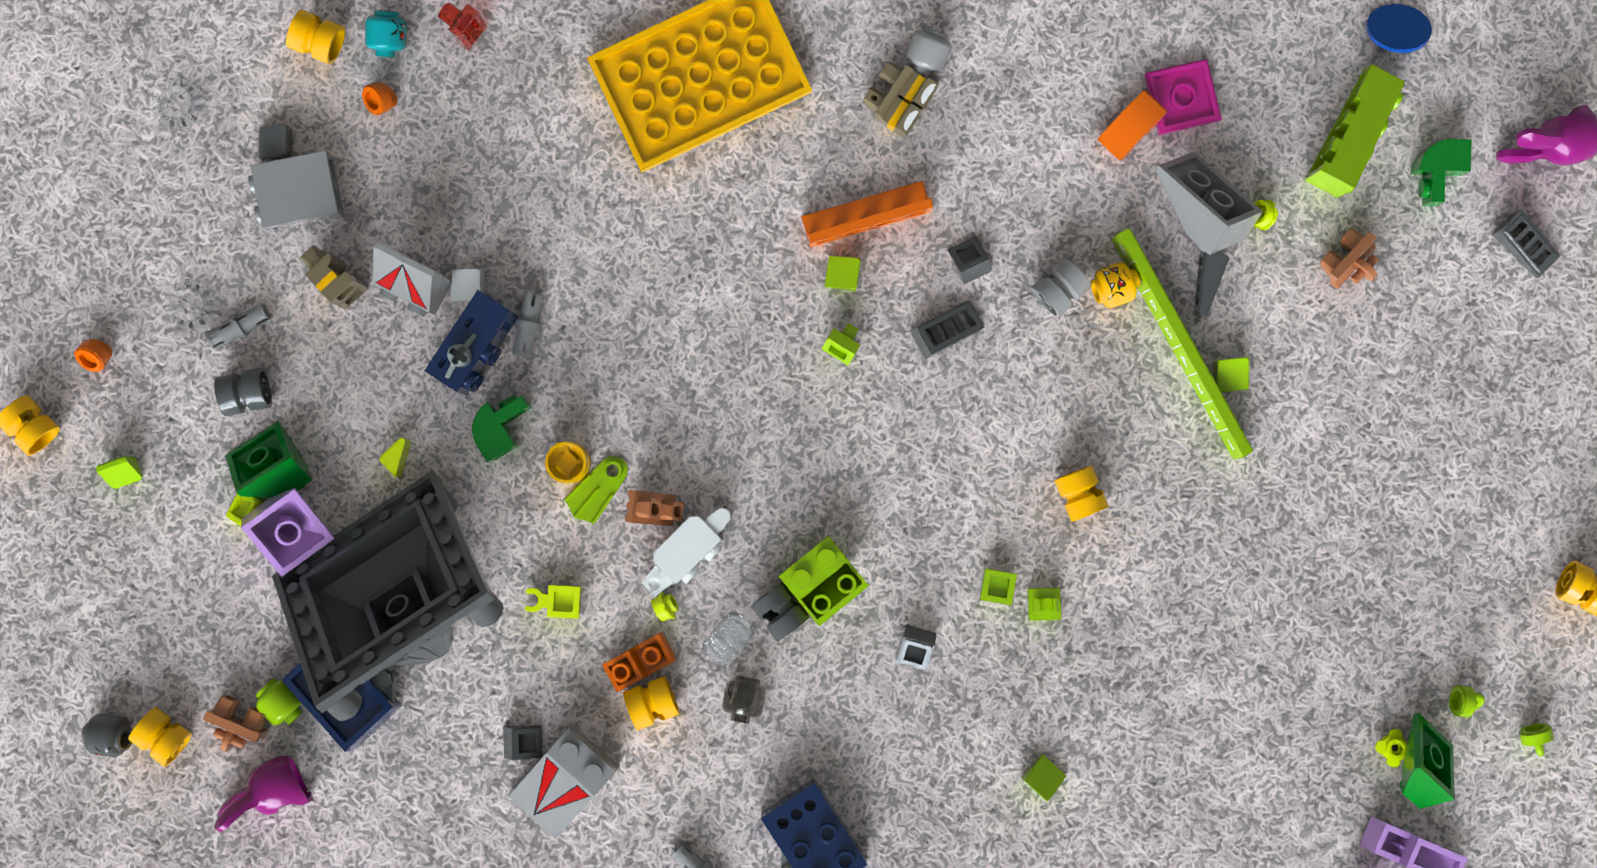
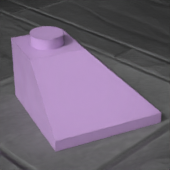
[241,488,335,577]

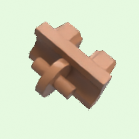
[1320,228,1379,290]
[625,490,684,527]
[203,695,268,752]

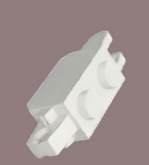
[642,507,732,596]

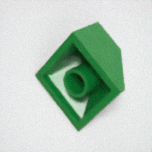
[225,421,312,497]
[1400,713,1455,809]

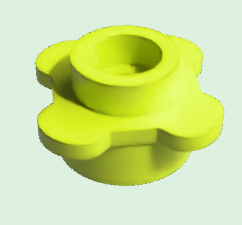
[1375,729,1407,767]

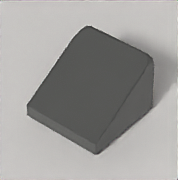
[259,125,292,160]
[948,237,992,284]
[896,625,936,670]
[503,725,542,760]

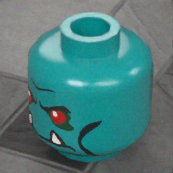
[365,10,407,57]

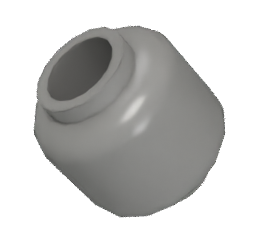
[905,26,952,76]

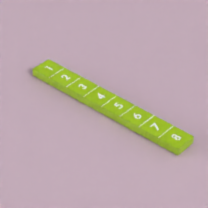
[1111,228,1253,460]

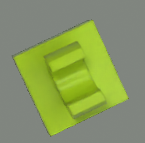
[821,323,861,366]
[1027,587,1061,621]

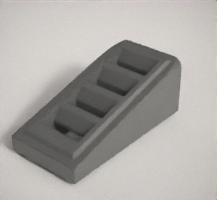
[1491,209,1561,278]
[1194,251,1229,318]
[911,301,984,359]

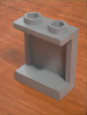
[248,150,345,232]

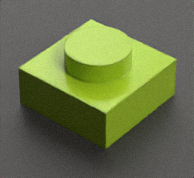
[979,568,1017,606]

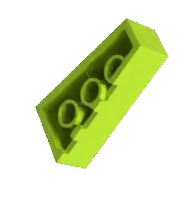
[1305,64,1405,198]

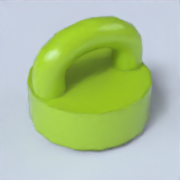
[1449,685,1485,718]
[1518,723,1554,757]

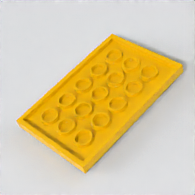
[586,0,812,173]

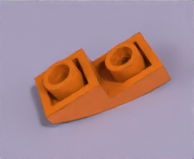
[1097,90,1168,161]
[602,632,677,692]

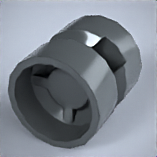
[214,367,272,417]
[751,581,810,642]

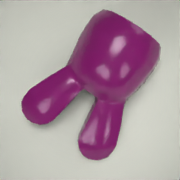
[1496,105,1597,166]
[214,756,314,832]

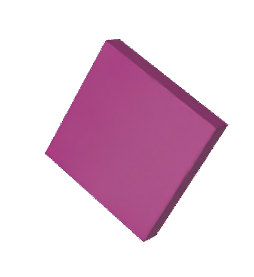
[1144,59,1222,135]

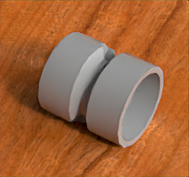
[1031,257,1092,318]

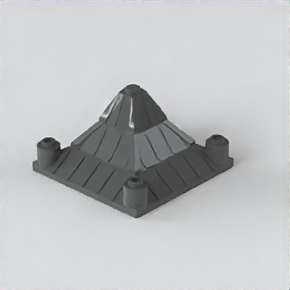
[272,470,504,721]

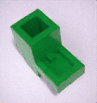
[1410,139,1472,207]
[472,395,532,463]

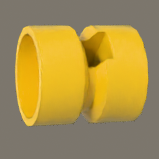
[286,9,346,65]
[0,395,60,456]
[545,441,591,484]
[1054,465,1109,522]
[1555,561,1597,616]
[623,676,680,731]
[128,706,192,767]

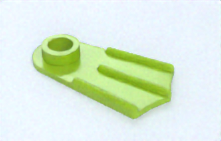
[564,456,628,524]

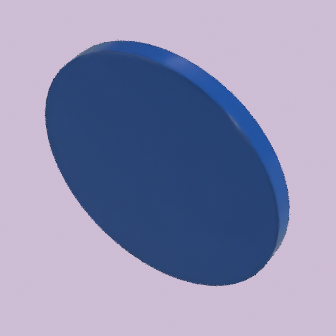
[1366,4,1432,53]

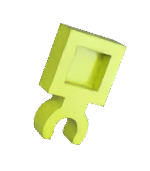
[525,585,582,619]

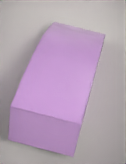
[1359,816,1468,868]

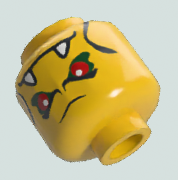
[1090,262,1140,308]

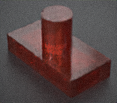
[438,2,487,51]

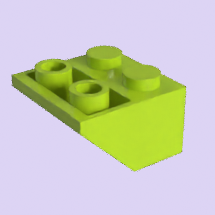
[779,536,869,626]

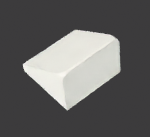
[451,269,484,302]

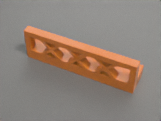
[801,181,933,248]

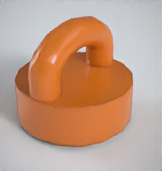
[362,82,398,115]
[74,339,112,372]

